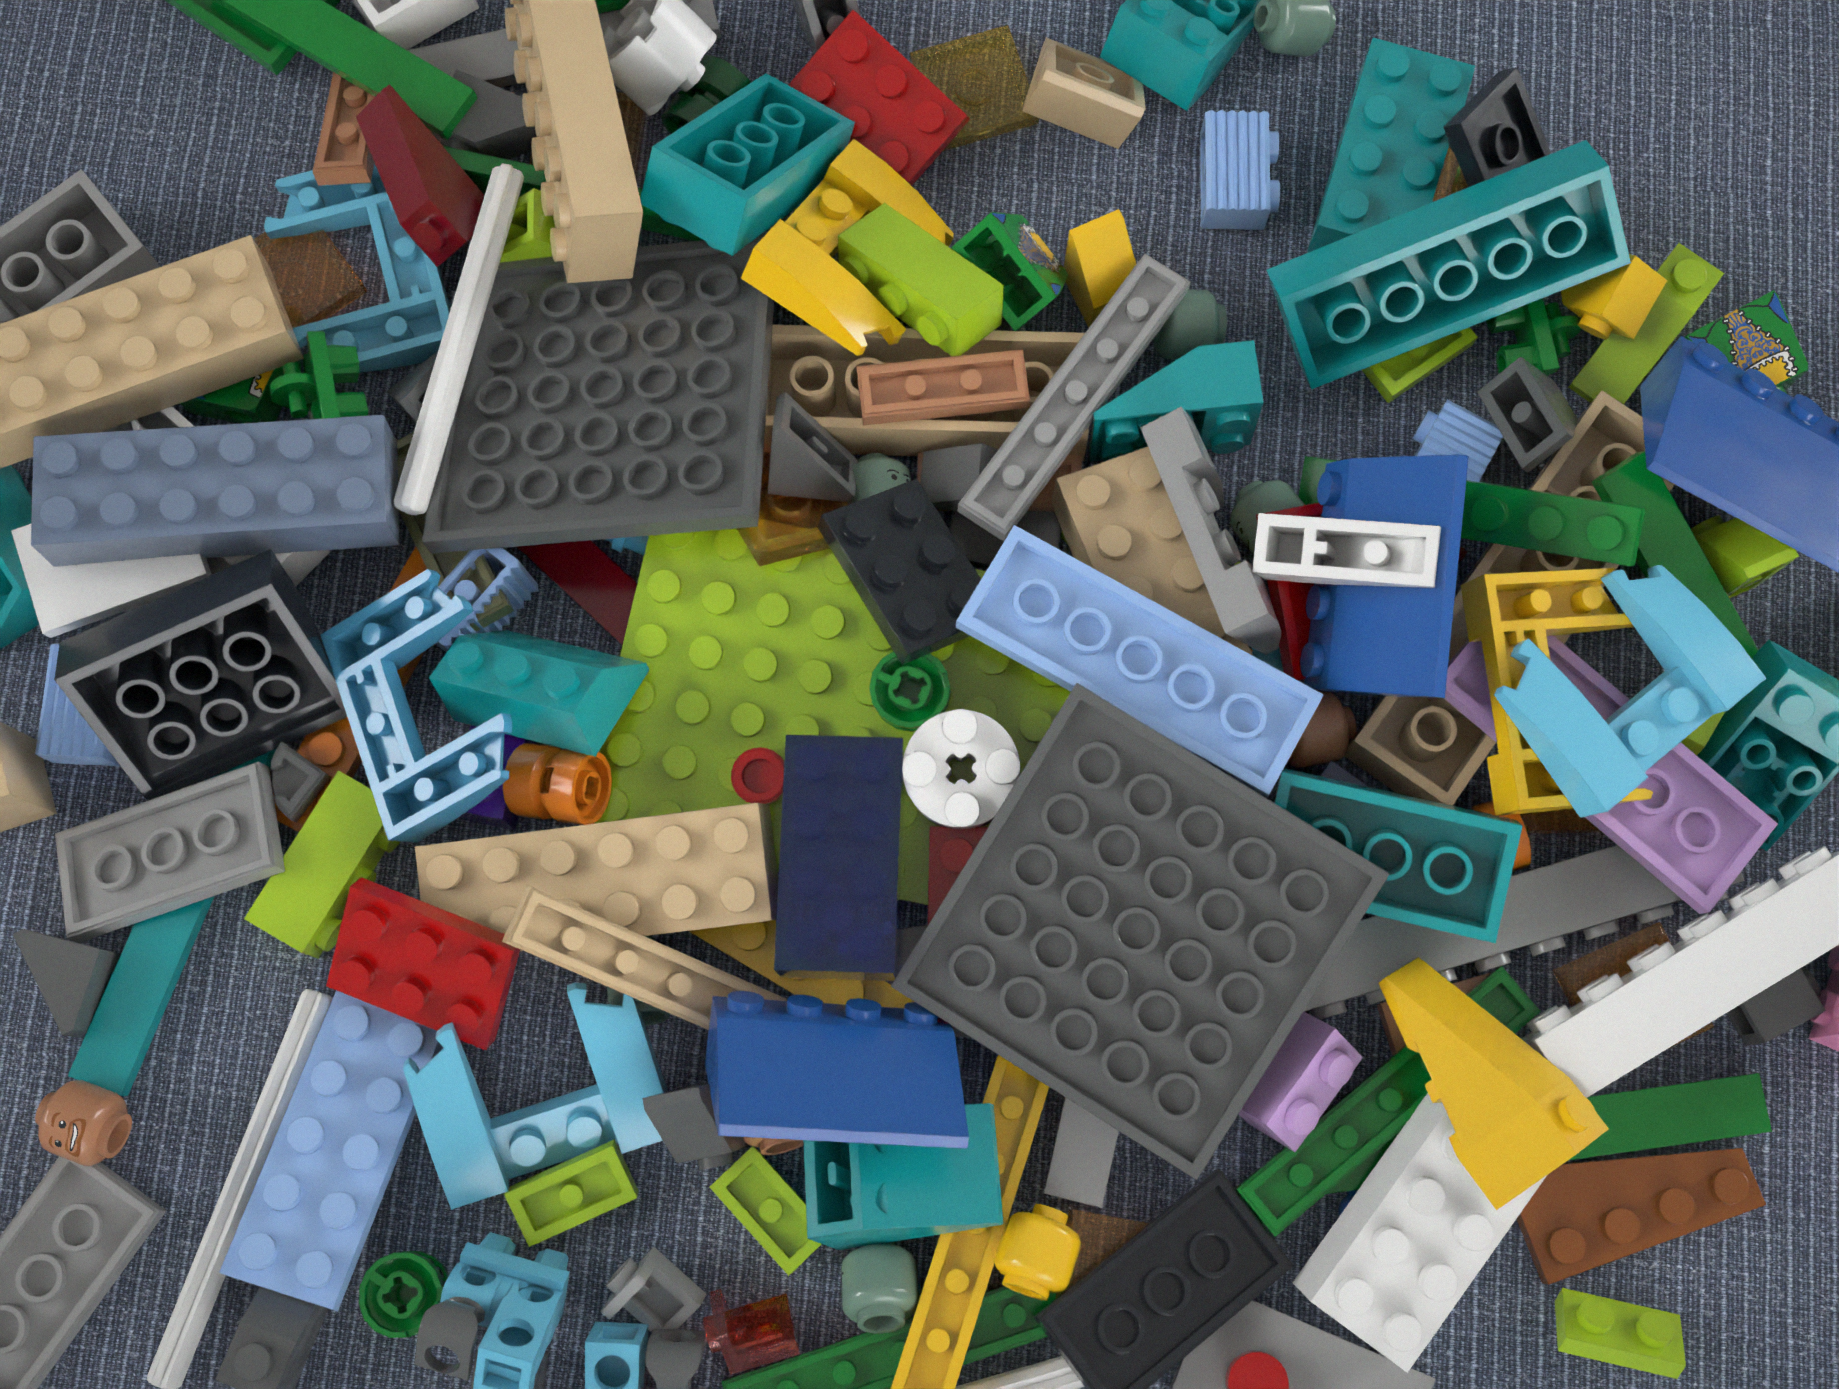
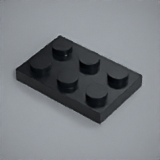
[1443,67,1551,187]
[817,479,981,665]

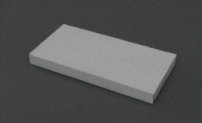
[55,762,285,943]
[0,1156,167,1389]
[1169,1301,1436,1389]

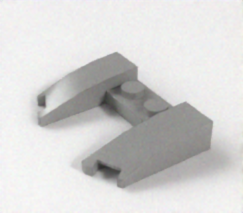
[1140,407,1282,655]

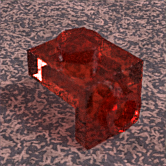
[703,1289,800,1375]

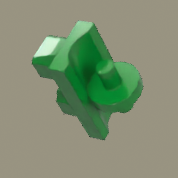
[1486,298,1582,376]
[270,331,368,419]

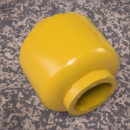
[994,1204,1081,1301]

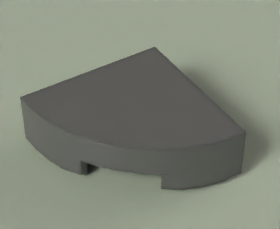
[271,742,331,823]

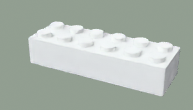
[1521,846,1839,1098]

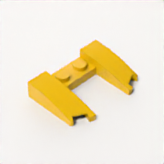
[741,139,954,356]
[1460,568,1653,816]

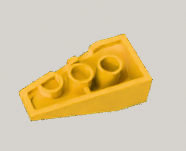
[1378,957,1609,1210]

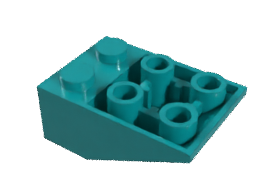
[1100,0,1261,111]
[1089,340,1264,462]
[1697,639,1839,851]
[803,1103,1003,1250]

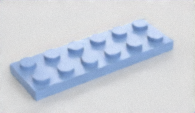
[956,525,1324,798]
[219,990,442,1312]

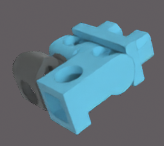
[414,1232,570,1389]
[585,1321,708,1389]

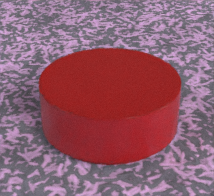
[731,747,790,804]
[1225,1350,1289,1389]

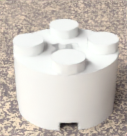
[603,0,717,116]
[902,709,1020,829]

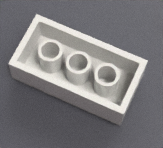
[1292,1093,1547,1373]

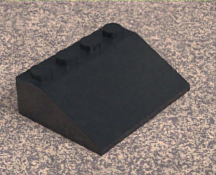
[54,549,347,801]

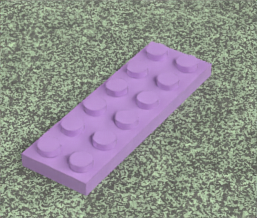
[1444,636,1778,914]

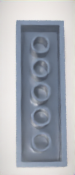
[31,415,400,567]

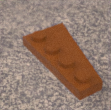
[1517,1148,1766,1285]

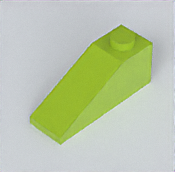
[1568,243,1724,405]

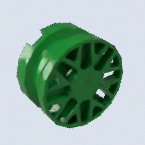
[869,651,951,732]
[358,1251,449,1338]

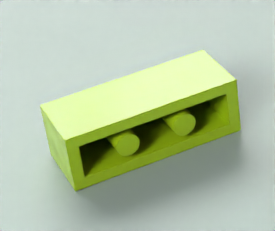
[838,203,1004,357]
[244,770,401,959]

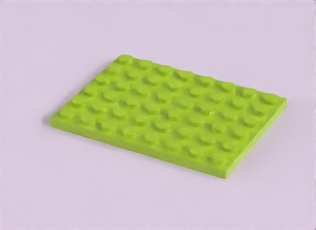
[594,522,1071,905]

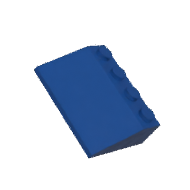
[1640,336,1839,573]
[1300,454,1469,698]
[705,991,969,1149]

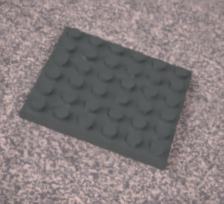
[422,233,774,553]
[891,683,1389,1180]

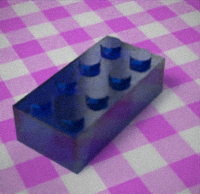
[774,735,905,981]

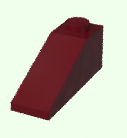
[356,84,485,267]

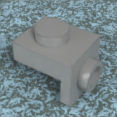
[600,1247,707,1332]

